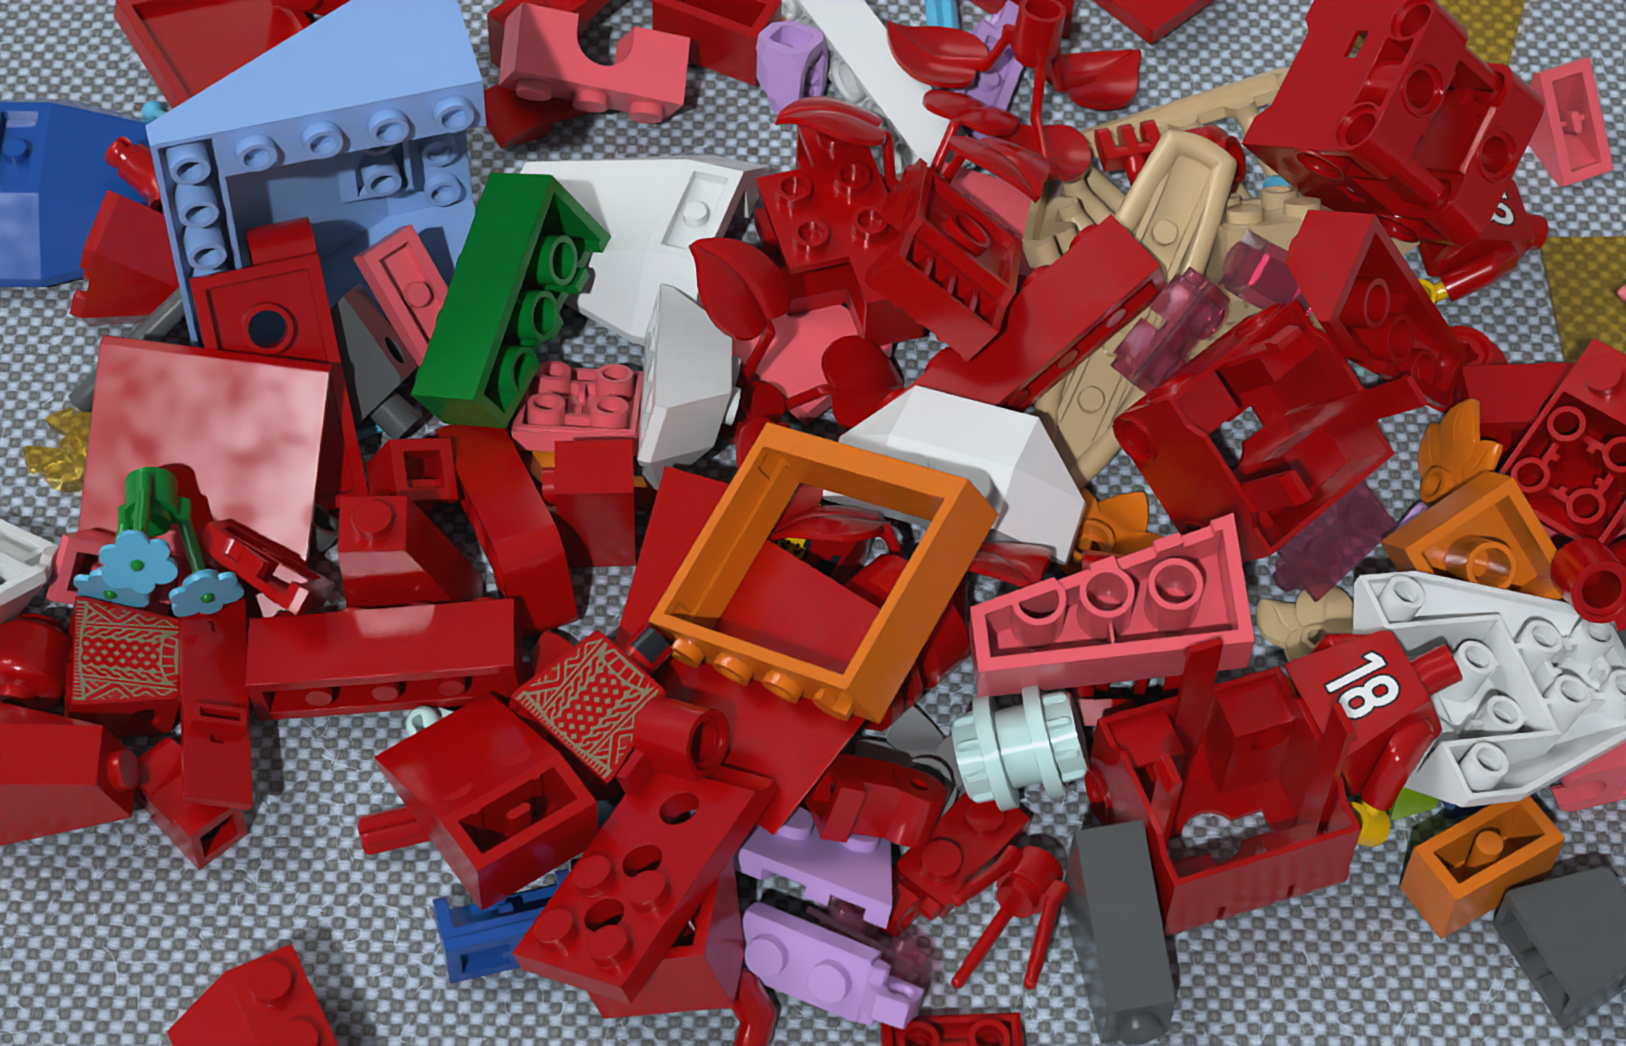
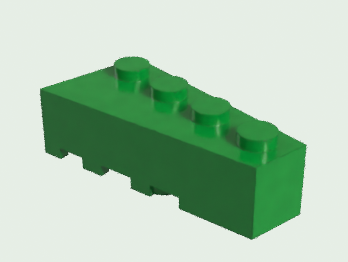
[411,172,611,428]

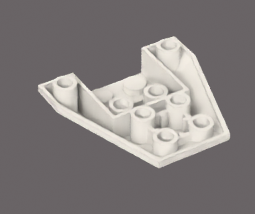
[520,154,768,345]
[1353,571,1626,807]

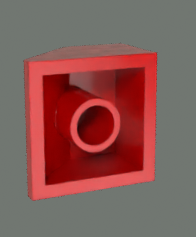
[586,857,745,1019]
[167,944,338,1046]

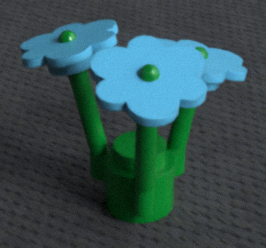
[73,467,244,617]

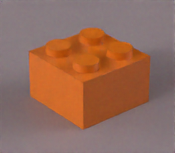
[1380,471,1562,600]

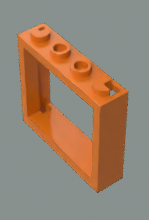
[648,422,999,723]

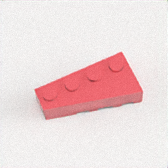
[969,513,1255,697]

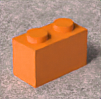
[1399,796,1565,939]

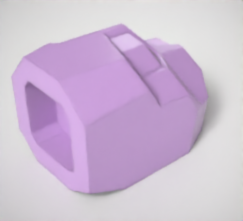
[756,20,829,125]

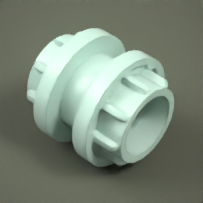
[951,685,1090,812]

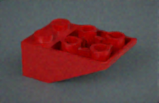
[1498,338,1626,546]
[374,692,599,911]

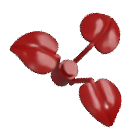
[886,0,1141,182]
[775,89,1050,204]
[688,237,903,526]
[767,505,1050,629]

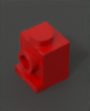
[366,438,459,516]

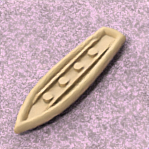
[1033,129,1237,490]

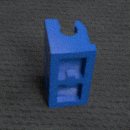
[432,868,570,984]

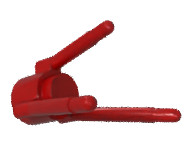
[951,845,1070,990]

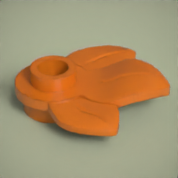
[1417,398,1503,508]
[1057,487,1164,576]

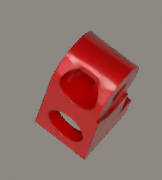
[134,737,248,870]
[806,753,948,847]

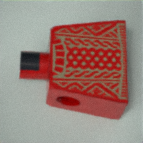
[63,596,180,737]
[508,624,673,795]

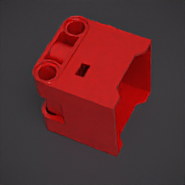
[1241,0,1544,247]

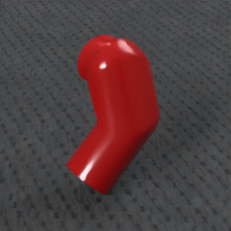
[723,967,777,1046]

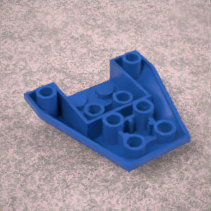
[0,99,152,287]

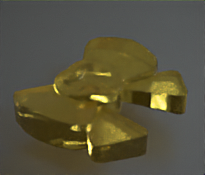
[23,407,92,492]

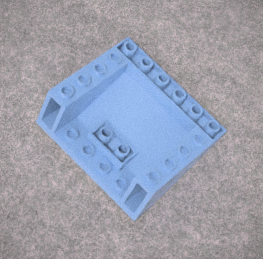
[145,0,486,348]

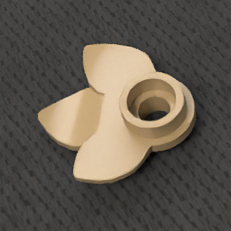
[1256,583,1353,662]

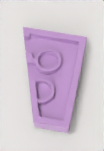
[686,806,892,929]

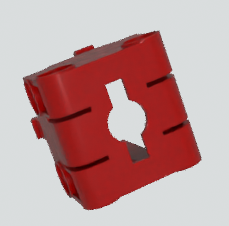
[1112,299,1429,563]
[1084,637,1362,938]

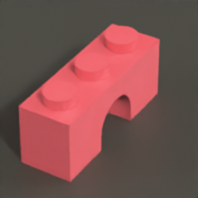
[498,2,690,124]

